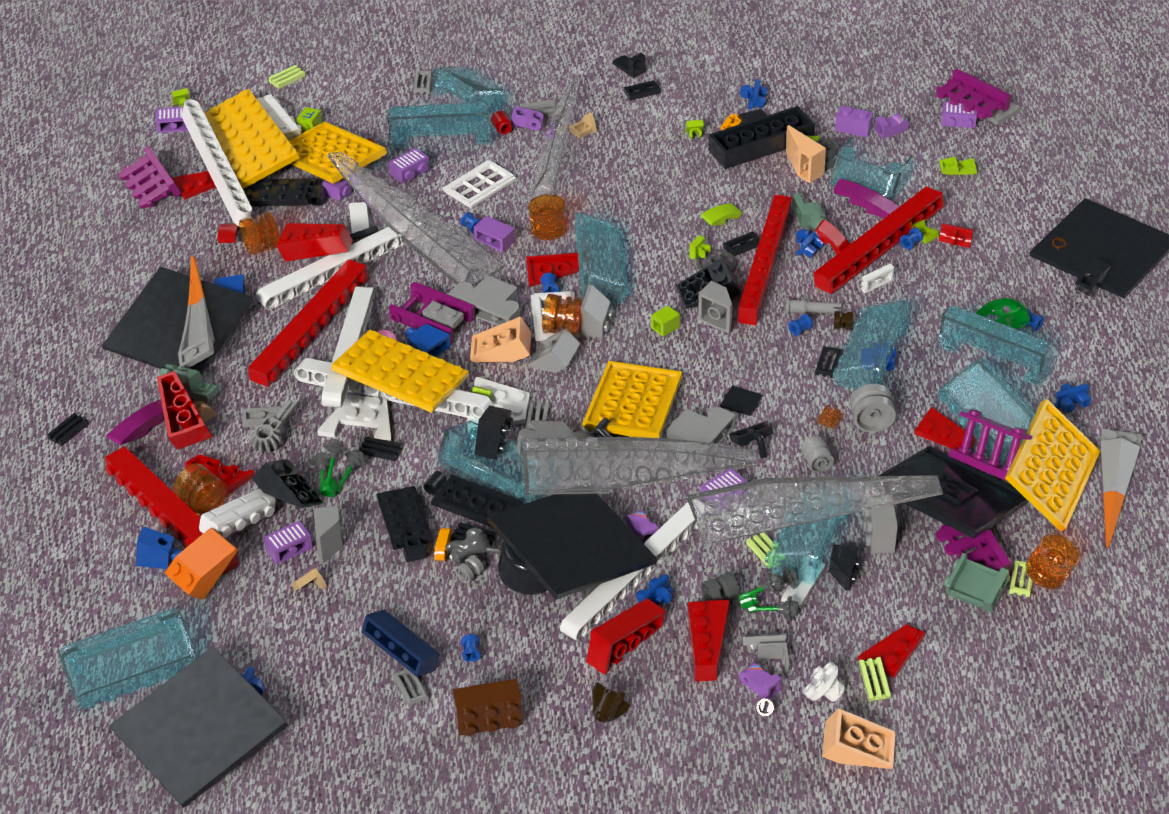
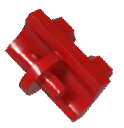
[939,223,974,248]

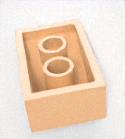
[470,316,531,362]
[822,708,896,769]

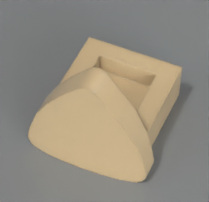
[569,112,597,139]
[194,400,216,422]
[291,568,327,590]

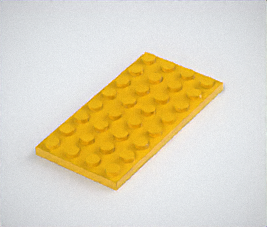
[204,89,300,189]

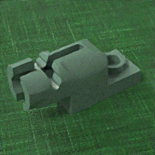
[792,193,828,232]
[159,364,220,402]

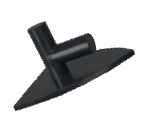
[580,417,616,458]

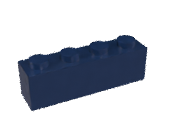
[361,609,440,677]

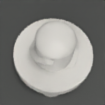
[803,662,845,702]

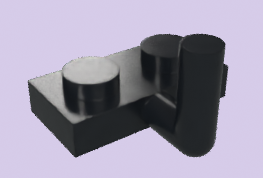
[729,422,773,458]

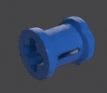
[460,212,481,234]
[900,228,923,250]
[540,273,559,293]
[1022,309,1045,331]
[788,314,813,336]
[461,634,481,662]

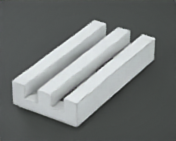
[861,264,894,293]

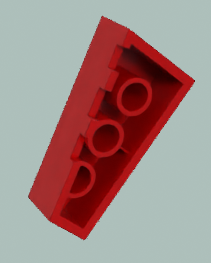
[276,223,353,261]
[157,371,213,450]
[586,599,666,675]
[687,600,729,682]

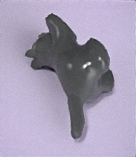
[445,528,501,564]

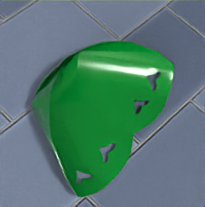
[968,298,1029,333]

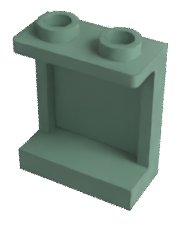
[944,553,1010,613]

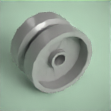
[850,384,896,432]

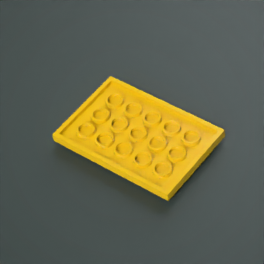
[289,121,387,183]
[331,330,469,413]
[583,361,682,440]
[1005,399,1100,531]

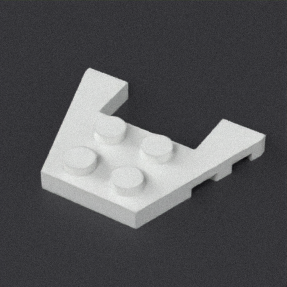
[466,377,530,433]
[317,394,391,441]

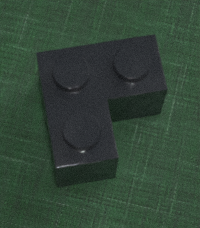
[474,405,514,460]

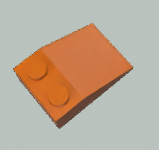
[165,528,238,600]

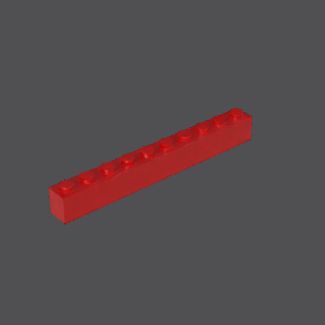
[813,186,944,294]
[738,195,792,326]
[248,259,369,387]
[105,446,239,576]

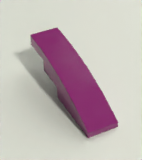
[834,178,899,218]
[107,399,164,445]

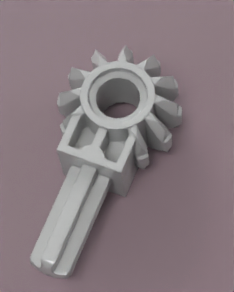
[249,400,296,454]

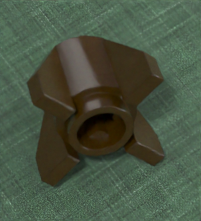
[592,682,630,723]

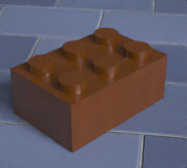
[452,678,523,736]

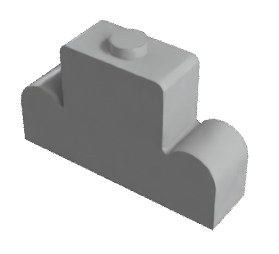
[448,276,520,326]
[667,407,736,473]
[516,421,598,461]

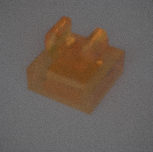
[817,405,843,429]

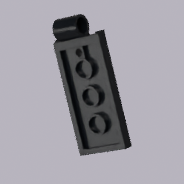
[243,178,326,206]
[423,471,523,527]
[376,486,433,563]

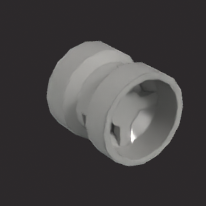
[455,555,484,583]

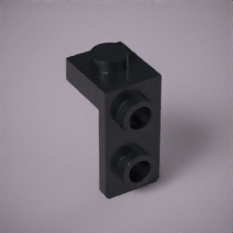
[612,53,645,78]

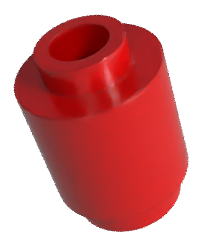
[490,111,512,135]

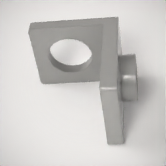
[757,642,789,675]

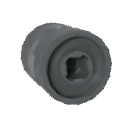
[817,138,838,169]
[701,573,739,601]

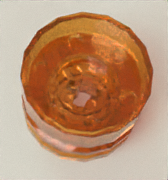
[528,194,567,240]
[239,212,280,255]
[542,294,582,336]
[173,463,227,516]
[1025,533,1080,589]

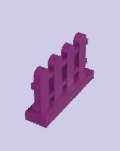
[936,69,1011,119]
[119,146,181,208]
[936,525,1012,577]

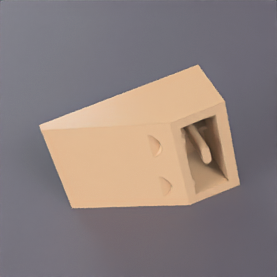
[786,125,826,183]

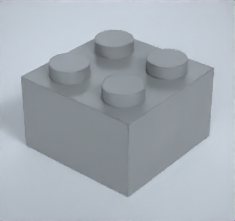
[862,496,898,554]

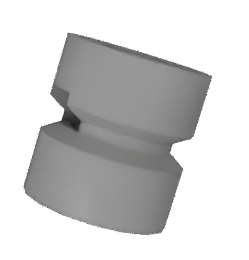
[801,436,834,473]

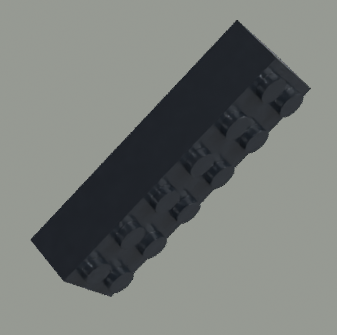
[708,106,815,169]

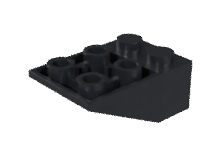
[676,258,742,309]
[252,459,323,508]

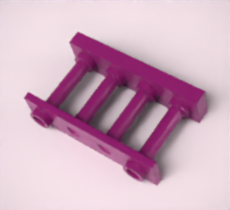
[389,281,475,344]
[949,409,1032,481]

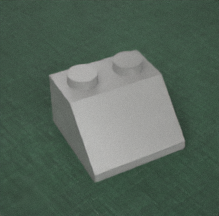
[698,281,732,333]
[580,285,613,338]
[528,328,580,373]
[314,506,346,564]

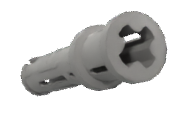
[785,298,841,315]

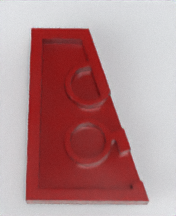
[171,171,216,200]
[526,253,581,287]
[914,407,976,449]
[185,454,255,495]
[857,624,925,678]

